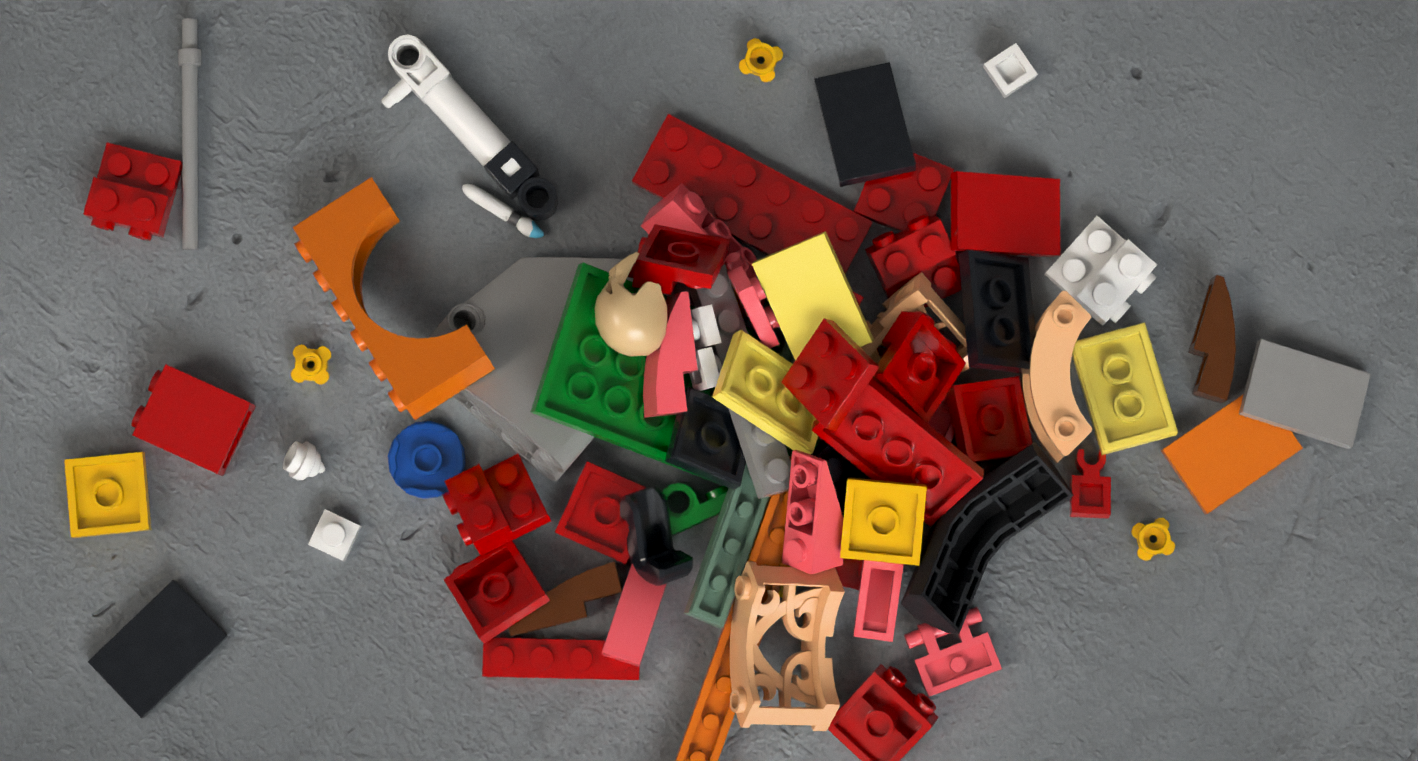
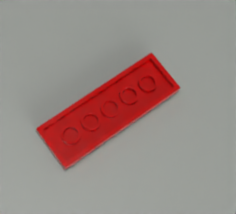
[632,114,873,274]

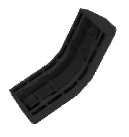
[901,442,1073,634]

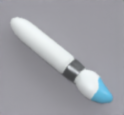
[462,184,544,239]

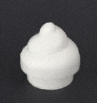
[283,441,325,480]

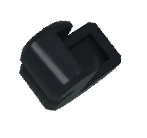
[620,486,693,586]

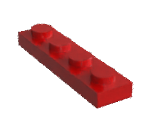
[482,638,640,680]

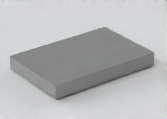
[1239,339,1371,449]

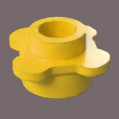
[739,38,783,82]
[291,344,331,385]
[1131,517,1175,561]

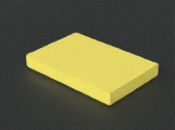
[752,231,874,360]
[1072,323,1178,455]
[712,330,818,455]

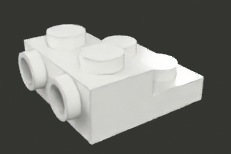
[1044,216,1157,326]

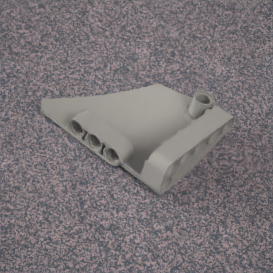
[427,257,694,481]

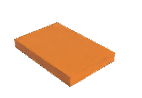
[1161,394,1303,515]

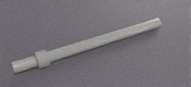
[178,18,202,250]

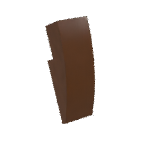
[1188,275,1236,403]
[509,562,622,636]

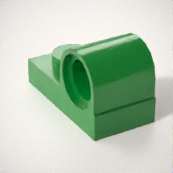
[663,483,728,537]

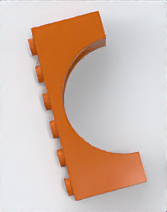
[293,177,495,420]

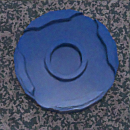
[388,421,466,499]

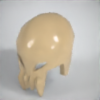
[594,252,667,357]

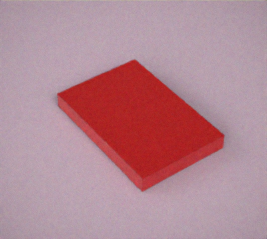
[951,171,1061,257]

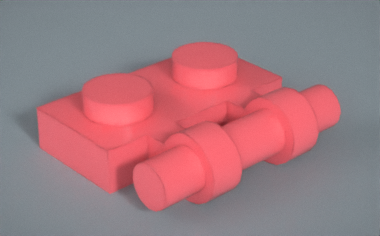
[725,252,780,349]
[904,607,1002,697]

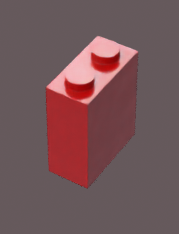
[131,364,256,476]

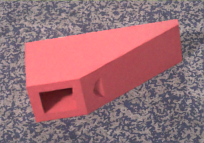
[641,184,757,278]
[782,450,844,575]

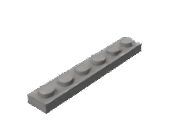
[688,265,791,499]

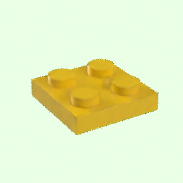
[64,452,152,538]
[840,477,927,566]

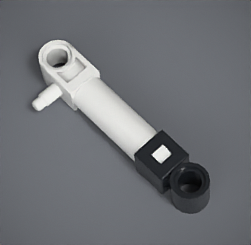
[381,35,558,221]

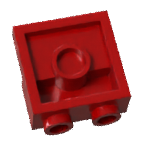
[83,142,182,241]
[865,214,962,308]
[628,224,730,295]
[874,311,966,423]
[442,454,551,556]
[443,541,550,644]
[828,664,939,761]

